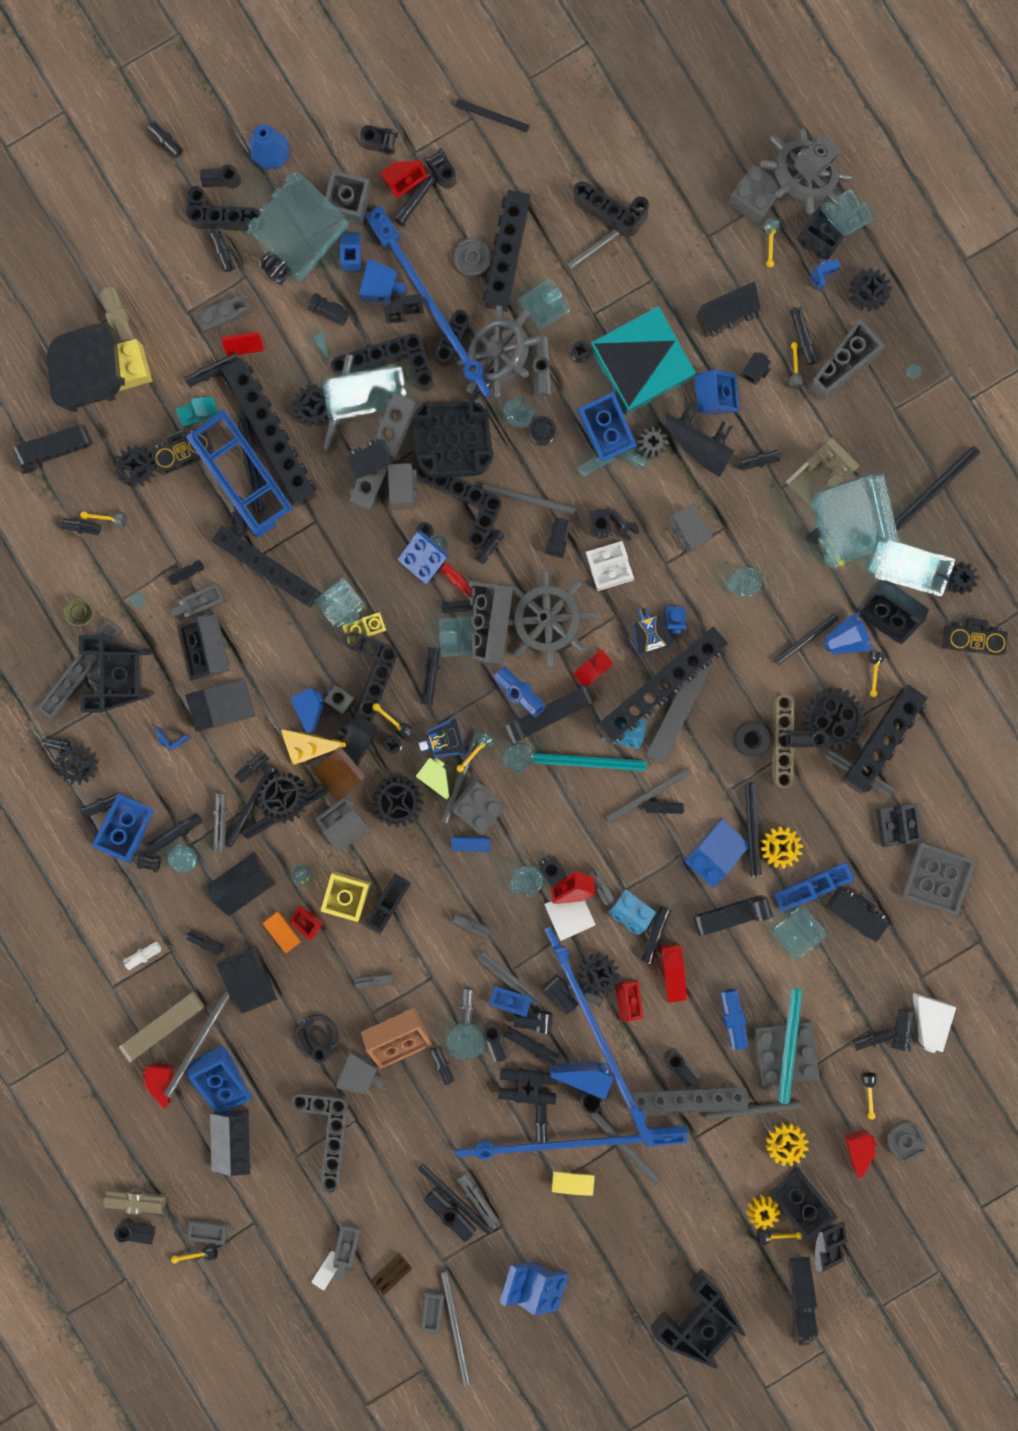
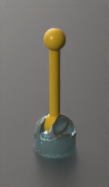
[764,219,780,268]
[457,732,494,772]

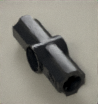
[423,1187,476,1242]

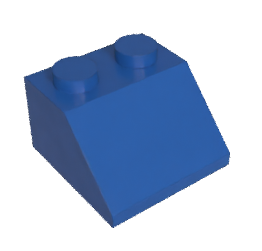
[695,369,740,415]
[290,688,325,733]

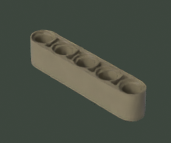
[772,694,794,789]
[118,991,205,1063]

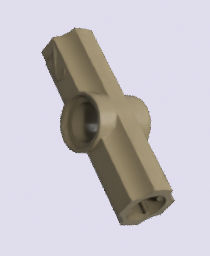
[100,287,135,343]
[104,1189,166,1214]

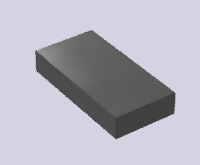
[187,1219,229,1245]
[421,1290,445,1334]

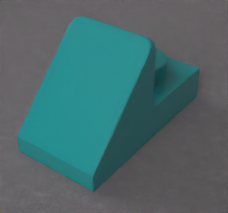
[176,397,218,429]

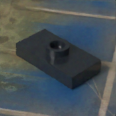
[232,496,248,538]

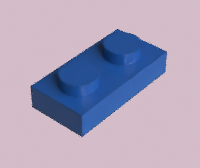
[489,987,532,1017]

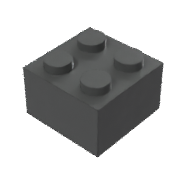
[728,164,781,225]
[323,170,372,225]
[388,464,419,510]
[668,503,712,554]
[451,779,507,835]

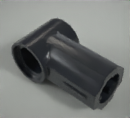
[200,164,241,189]
[545,518,571,558]
[786,729,828,748]
[542,974,579,1015]
[513,1011,553,1034]
[483,1021,509,1062]
[664,1049,700,1087]
[114,1219,156,1245]

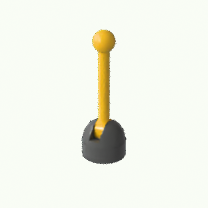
[789,342,805,389]
[80,511,128,528]

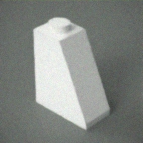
[913,993,956,1053]

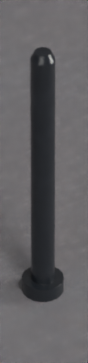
[226,763,278,848]

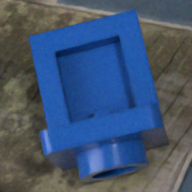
[811,259,840,290]

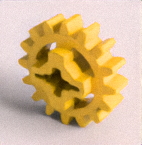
[760,826,803,869]
[766,1122,809,1166]

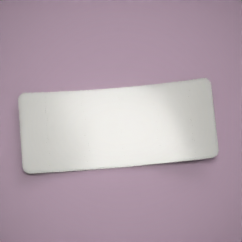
[312,1251,338,1290]

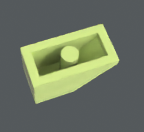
[416,757,450,799]

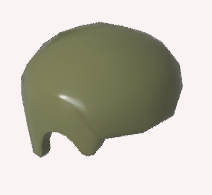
[64,598,94,628]

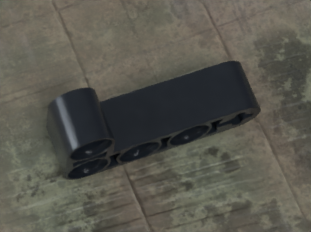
[573,181,649,237]
[186,186,264,232]
[12,425,93,474]
[692,895,773,936]

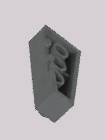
[810,318,885,402]
[469,581,513,663]

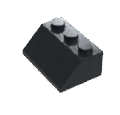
[696,281,761,338]
[855,576,929,645]
[177,615,230,681]
[210,1110,251,1176]

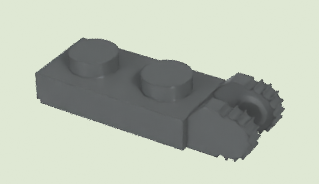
[195,295,252,333]

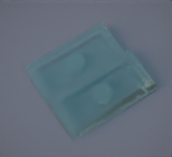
[821,189,874,236]
[772,905,828,961]

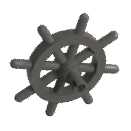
[456,305,541,398]
[508,569,597,669]

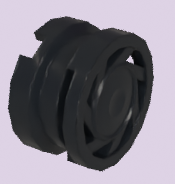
[529,416,556,446]

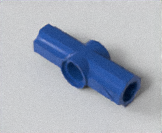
[494,667,546,717]
[721,989,748,1050]

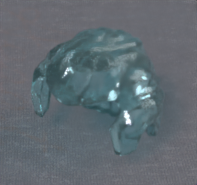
[503,395,535,428]
[726,567,762,599]
[503,743,535,774]
[509,866,544,898]

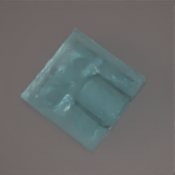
[518,278,571,332]
[314,578,366,629]
[439,617,474,657]

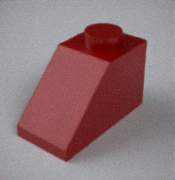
[379,160,428,198]
[551,871,595,904]
[143,1063,174,1108]
[844,1130,877,1179]

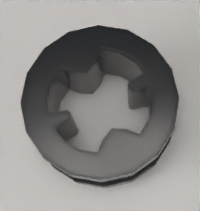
[416,522,434,539]

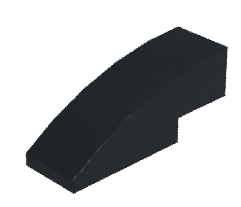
[363,873,411,936]

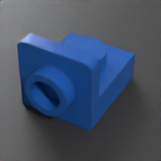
[665,607,686,634]

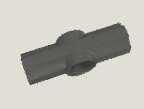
[531,336,551,397]

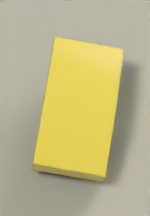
[342,612,386,644]
[552,1171,595,1196]

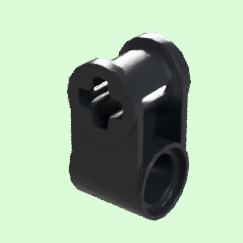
[360,125,398,155]
[424,148,456,189]

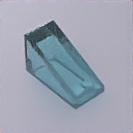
[312,330,330,360]

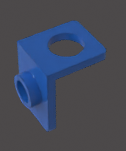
[154,728,191,750]

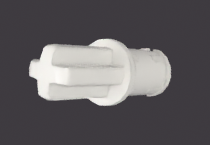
[123,942,161,970]

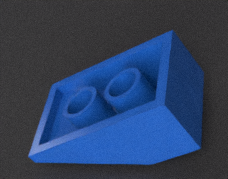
[576,392,637,462]
[92,794,154,864]
[683,818,749,888]
[188,1045,252,1112]
[549,1061,614,1100]

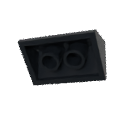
[207,852,276,916]

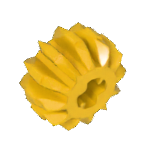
[746,1195,780,1230]

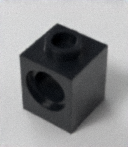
[589,509,612,539]
[538,855,567,887]

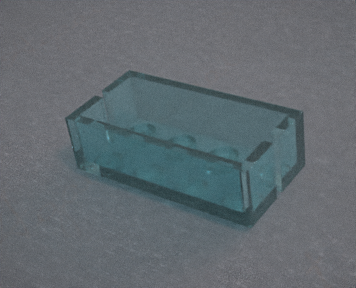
[321,365,406,420]
[864,536,956,597]

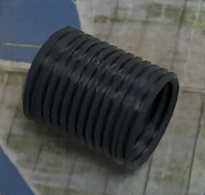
[580,1090,603,1114]

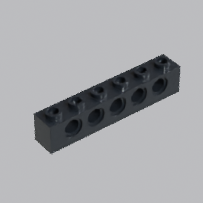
[482,190,531,312]
[211,525,321,608]
[841,685,928,794]

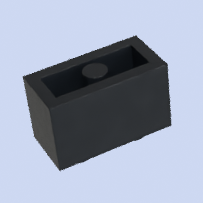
[346,438,394,479]

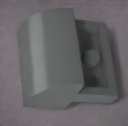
[315,797,370,852]

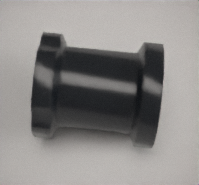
[571,341,589,363]
[384,736,403,753]
[137,853,162,873]

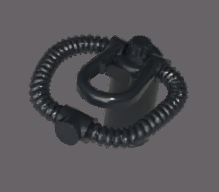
[294,1014,339,1063]

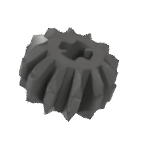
[636,426,669,460]

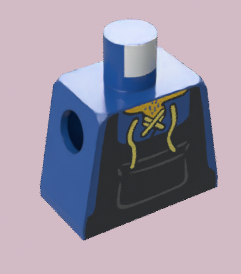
[419,718,466,757]

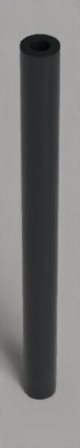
[418,1164,493,1235]

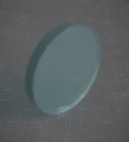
[906,364,921,379]
[130,593,146,608]

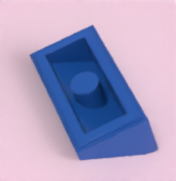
[452,836,491,852]

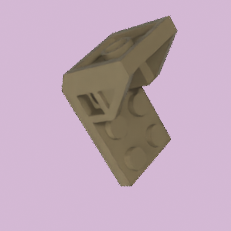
[785,438,859,510]

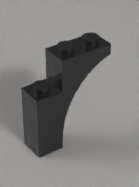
[788,1257,818,1346]

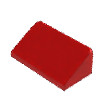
[221,332,264,356]
[615,980,643,1022]

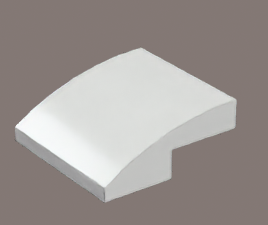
[586,541,634,591]
[544,900,595,941]

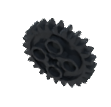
[802,687,866,750]

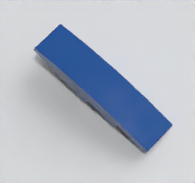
[774,861,854,912]

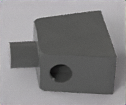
[336,1049,385,1094]

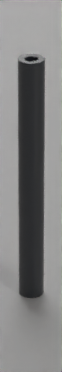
[456,99,530,132]
[774,613,839,665]

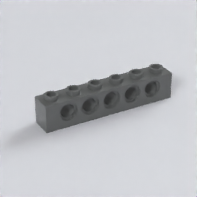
[349,393,419,510]
[630,1088,748,1115]

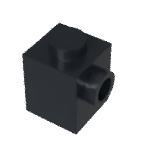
[740,352,771,386]

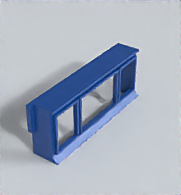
[186,409,293,538]

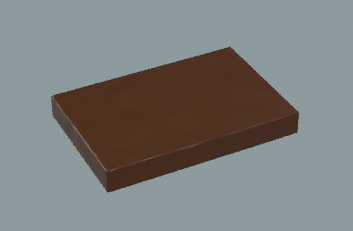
[314,747,365,802]

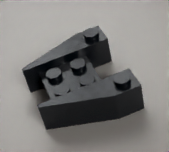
[79,634,154,713]
[651,1268,746,1369]

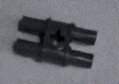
[498,1067,558,1106]

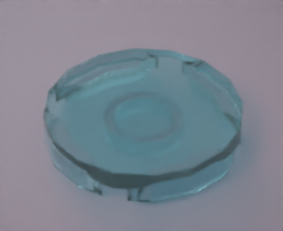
[446,1023,485,1060]

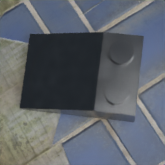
[185,680,256,732]
[216,946,278,1014]
[769,1168,839,1243]

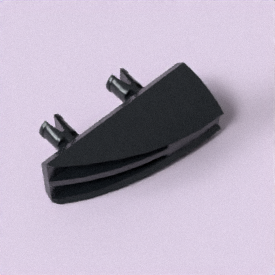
[665,402,735,477]

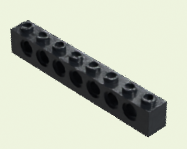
[222,358,318,507]
[596,626,729,745]

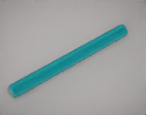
[533,753,647,771]
[778,988,802,1104]

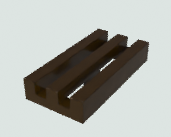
[370,1253,412,1296]

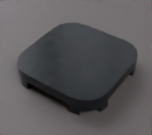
[47,324,125,412]
[412,398,493,478]

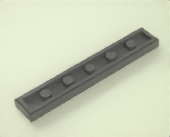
[36,618,124,720]
[646,660,715,764]

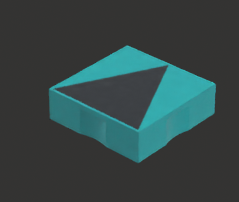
[590,306,696,415]

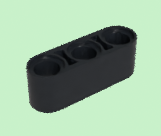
[436,310,469,367]

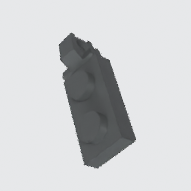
[171,584,226,618]
[333,1223,361,1281]

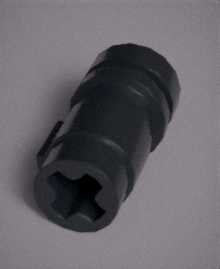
[308,293,350,326]
[891,1009,915,1052]

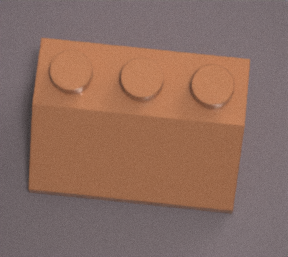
[361,1008,432,1069]

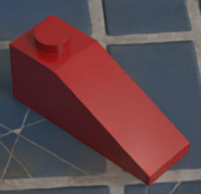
[660,943,687,1003]

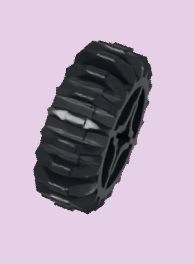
[257,772,310,824]
[372,776,424,828]

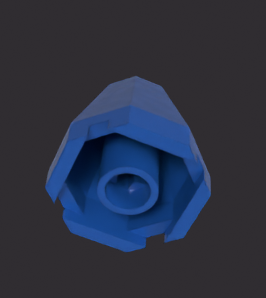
[249,124,290,170]
[823,613,873,654]

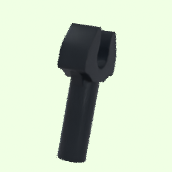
[610,508,639,541]

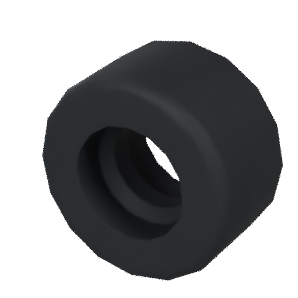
[733,722,770,757]

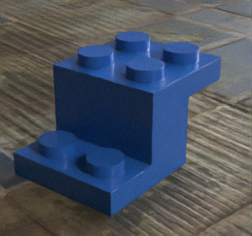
[499,1261,568,1316]

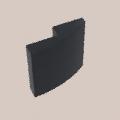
[383,294,424,324]
[876,803,923,847]
[815,1222,848,1272]

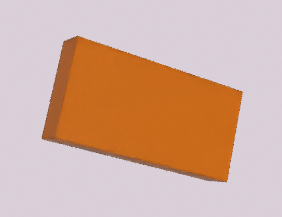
[262,911,301,954]

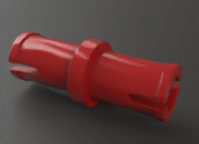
[439,562,472,597]

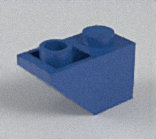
[340,232,362,272]

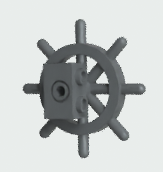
[760,129,852,214]

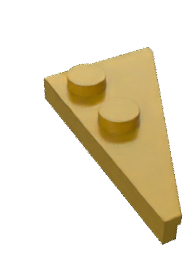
[281,728,346,765]

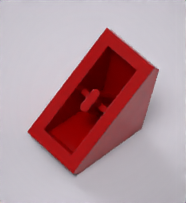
[290,906,325,941]

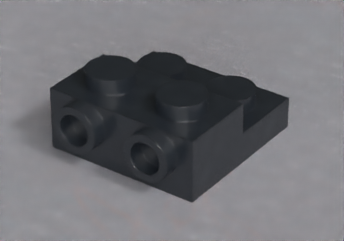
[796,206,851,260]

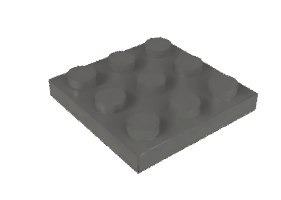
[901,842,976,916]
[754,1021,820,1087]

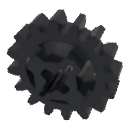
[848,268,892,312]
[292,384,334,427]
[114,445,157,488]
[55,743,99,785]
[577,953,620,996]

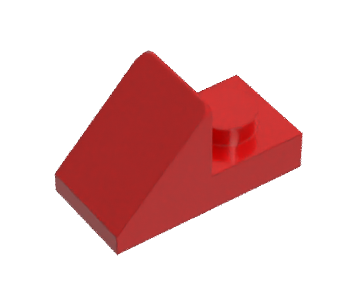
[573,649,614,686]

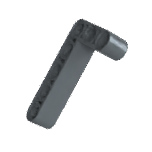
[291,1089,349,1193]

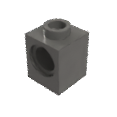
[324,685,356,714]

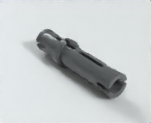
[213,793,228,852]
[456,1171,499,1227]

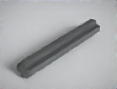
[825,749,894,796]
[477,951,540,1007]

